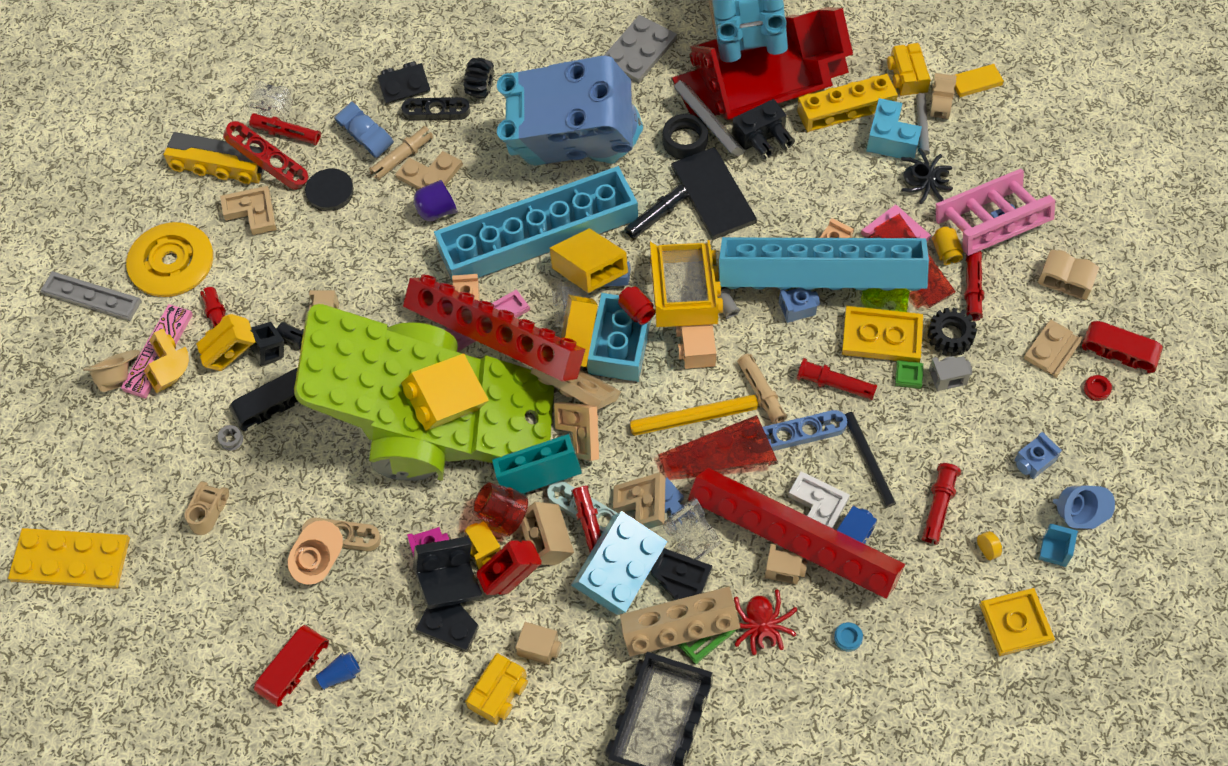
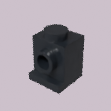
[250,322,284,366]

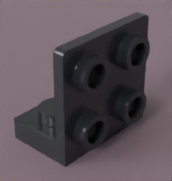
[413,536,482,609]

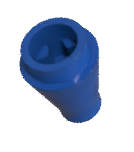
[316,652,361,690]

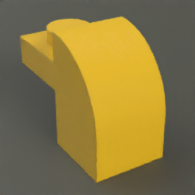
[144,329,189,393]

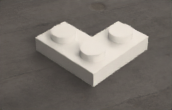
[788,471,850,528]

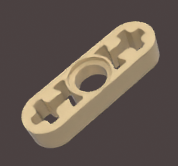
[302,517,381,551]

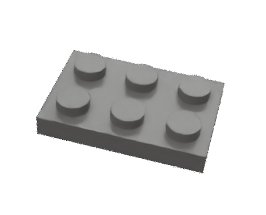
[604,15,677,83]

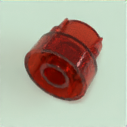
[472,482,528,537]

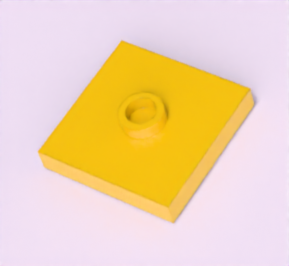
[979,588,1055,657]

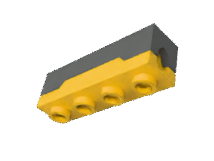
[163,132,264,184]

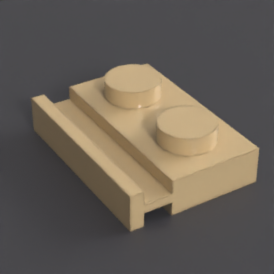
[1024,319,1083,378]

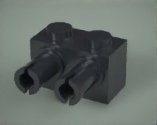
[732,99,795,160]

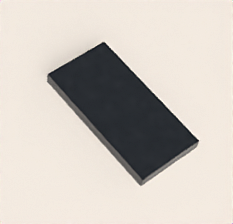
[671,147,757,240]

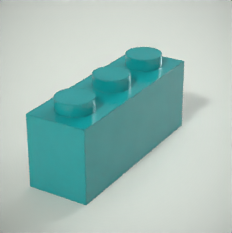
[492,434,582,499]

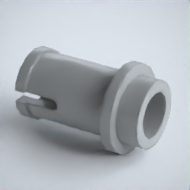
[718,287,740,319]

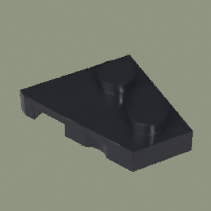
[651,548,713,600]

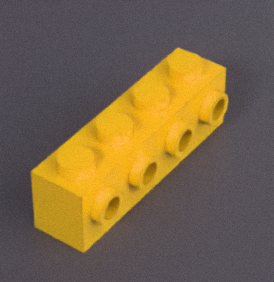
[797,74,898,132]

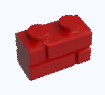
[476,541,542,595]

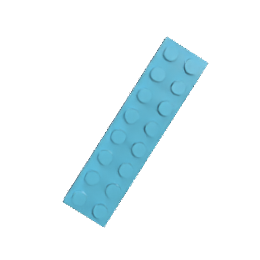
[434,166,638,282]
[719,237,929,291]

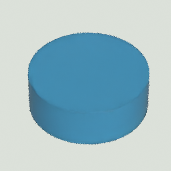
[834,622,863,652]

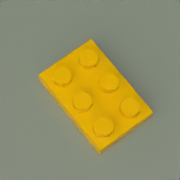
[842,306,923,363]

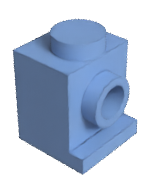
[779,287,820,323]
[1015,432,1062,479]

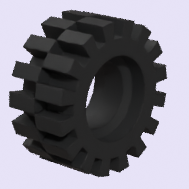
[927,307,977,356]

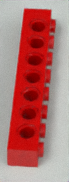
[403,274,585,381]

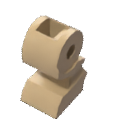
[929,73,957,119]

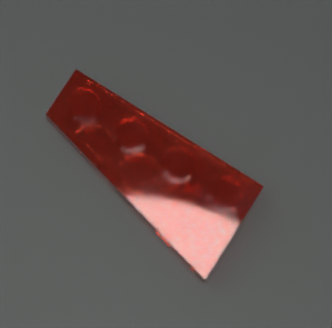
[658,415,778,480]

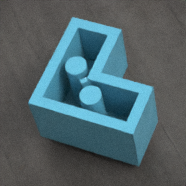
[866,98,922,159]

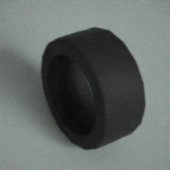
[662,114,708,159]

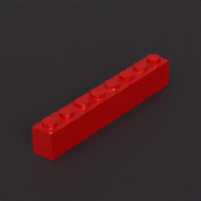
[688,468,906,599]

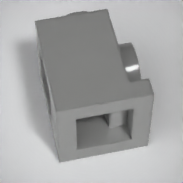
[929,356,972,391]

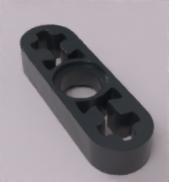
[401,97,470,121]

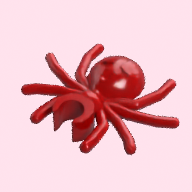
[734,589,797,655]

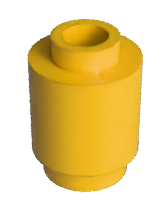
[932,227,964,265]

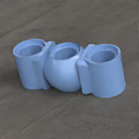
[334,101,394,159]

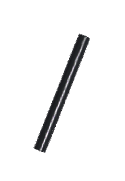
[845,412,896,508]

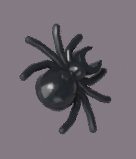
[901,148,953,204]

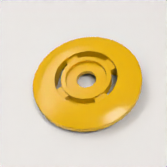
[126,222,214,297]

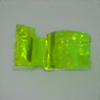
[861,288,910,312]

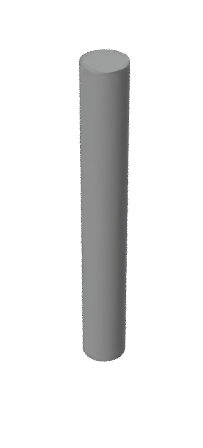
[916,93,930,155]

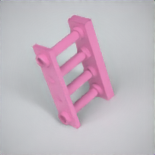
[936,169,1056,256]

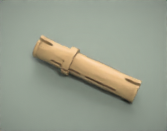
[369,126,433,181]
[737,353,788,424]

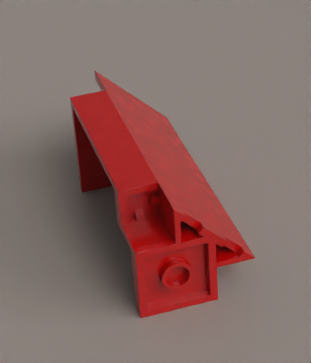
[671,7,853,119]

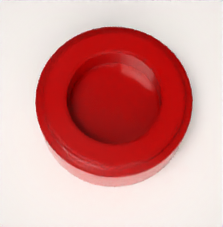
[1084,375,1112,401]

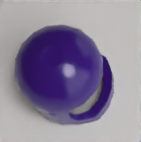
[413,180,458,221]

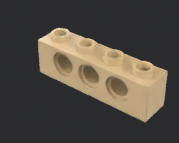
[620,586,740,657]

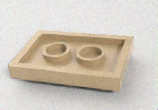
[531,368,621,410]

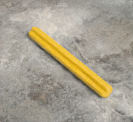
[630,395,758,436]

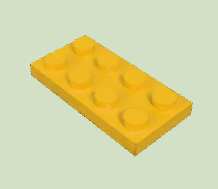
[8,528,130,589]

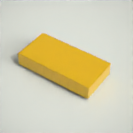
[954,64,1004,98]

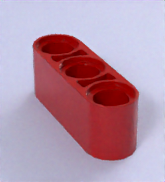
[1082,321,1163,374]
[254,625,329,707]

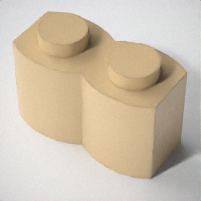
[1038,250,1099,300]

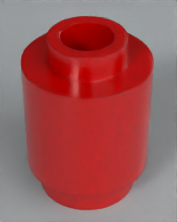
[618,286,656,325]

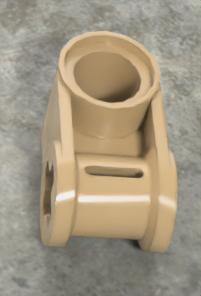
[184,481,229,535]

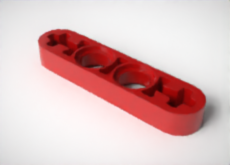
[223,121,308,190]

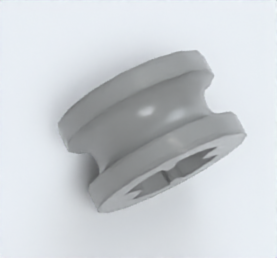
[217,425,243,451]

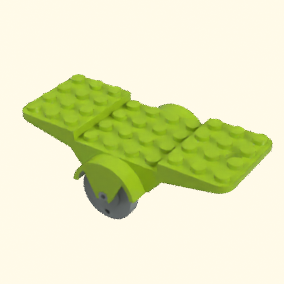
[294,304,554,481]

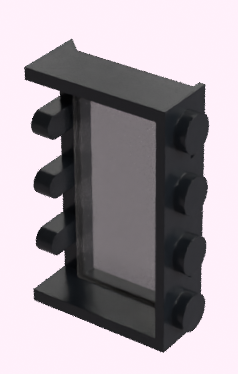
[605,652,713,766]

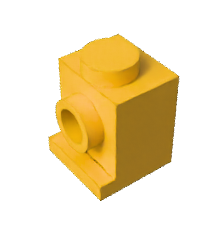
[464,521,501,569]

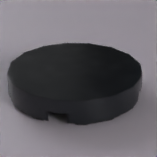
[305,168,354,211]

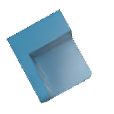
[1039,524,1078,567]

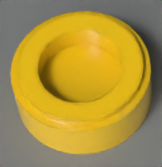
[977,531,1002,560]

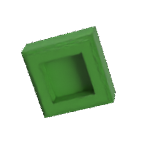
[895,360,924,389]

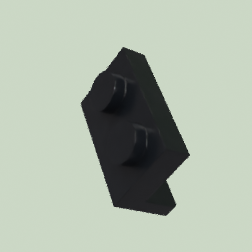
[377,61,430,104]

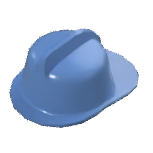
[1053,485,1115,529]

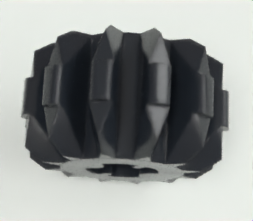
[463,57,495,99]

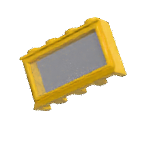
[650,240,723,327]

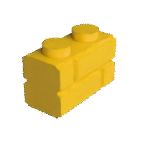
[887,43,931,96]
[196,314,255,371]
[465,653,528,725]

